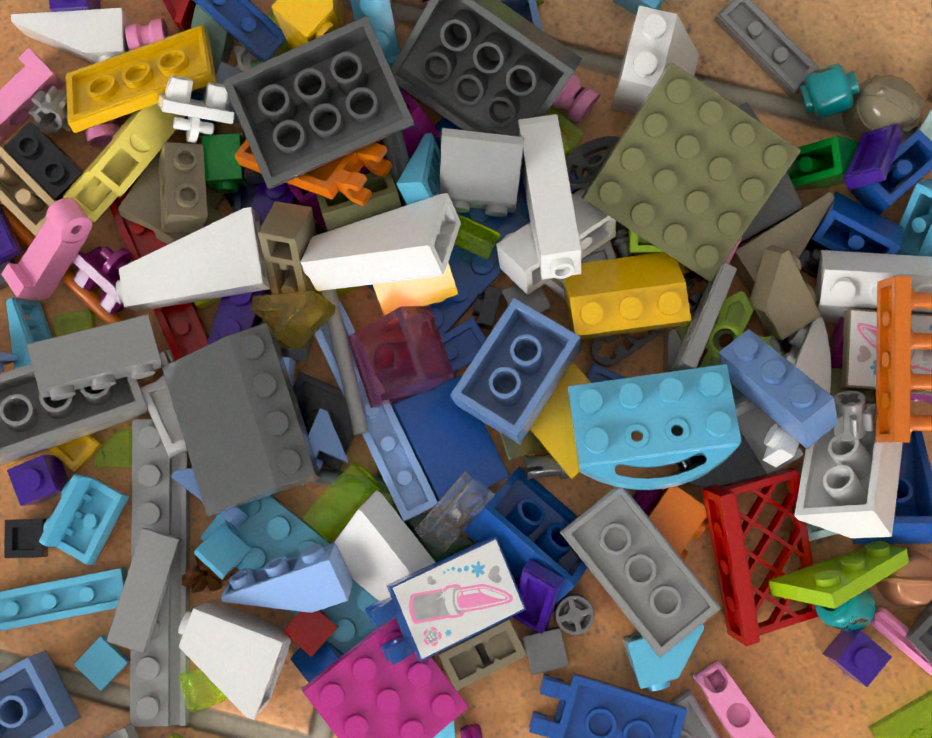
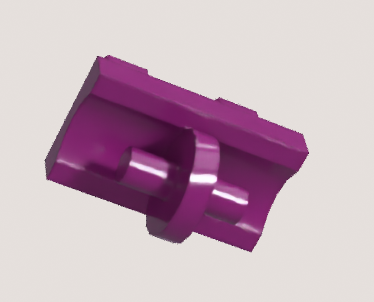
[73,246,132,314]

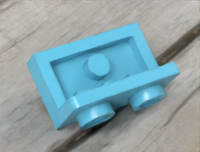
[39,473,130,565]

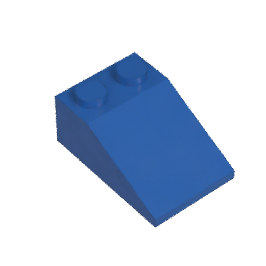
[852,431,932,544]

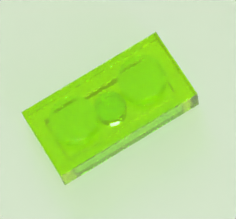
[302,461,382,543]

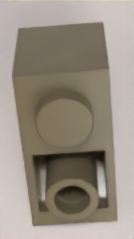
[749,245,821,340]

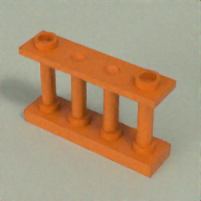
[875,276,932,443]

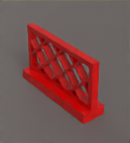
[702,468,819,646]

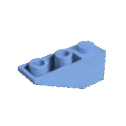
[221,543,354,613]

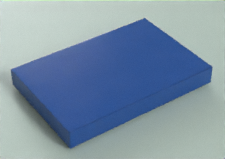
[392,375,510,510]

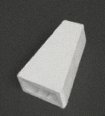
[518,114,581,280]
[300,193,461,291]
[116,207,270,312]
[334,490,435,601]

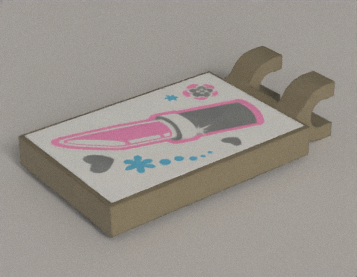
[841,308,932,395]

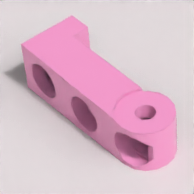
[0,48,65,142]
[1,198,92,299]
[693,660,775,738]

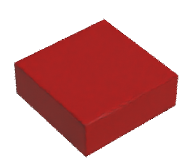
[283,610,339,657]

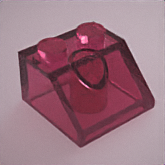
[347,306,455,408]

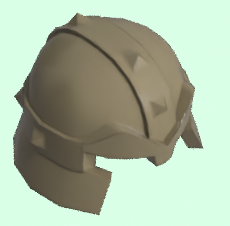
[842,74,925,141]

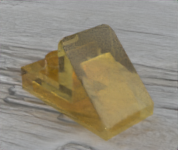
[250,291,336,349]

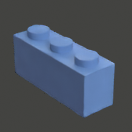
[719,329,838,449]

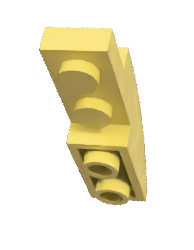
[63,104,185,223]

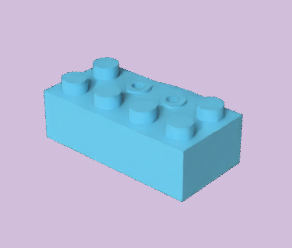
[568,364,742,490]

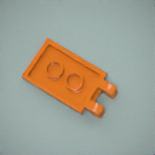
[234,139,393,207]

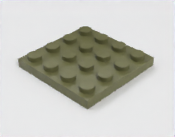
[581,63,801,282]

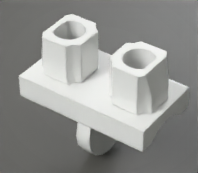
[158,75,235,143]

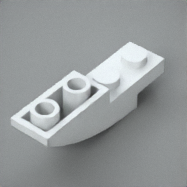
[762,316,831,467]

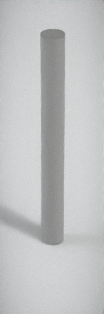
[321,289,369,436]

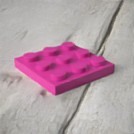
[302,618,469,738]

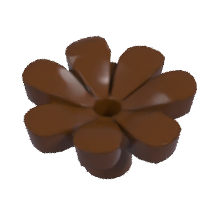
[182,555,233,593]

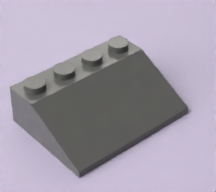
[390,0,582,136]
[223,16,415,189]
[162,323,322,516]

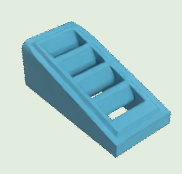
[396,133,441,205]
[6,298,53,369]

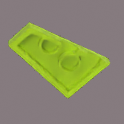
[769,541,909,609]

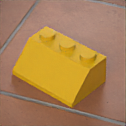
[271,0,346,50]
[562,252,691,339]

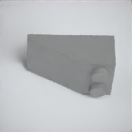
[440,128,524,217]

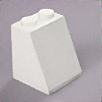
[610,5,699,115]
[178,600,293,720]

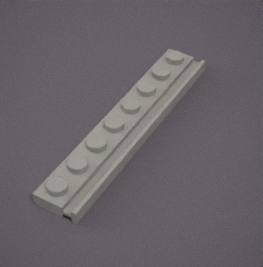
[130,419,190,727]

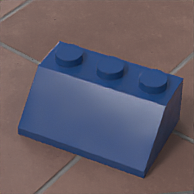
[463,466,587,603]

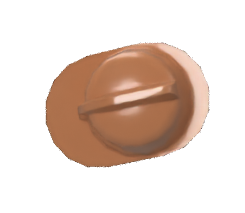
[868,547,932,609]

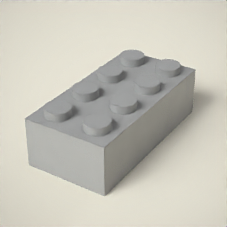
[0,364,148,466]

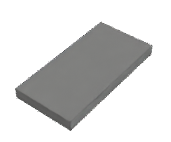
[560,487,721,658]

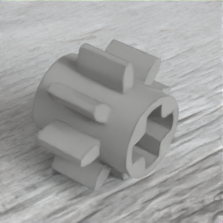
[29,86,72,136]
[834,391,876,441]

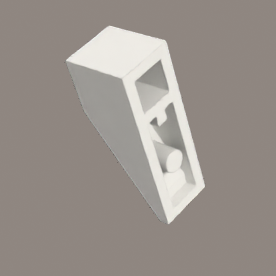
[11,8,133,64]

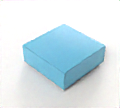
[194,523,251,580]
[74,634,130,691]

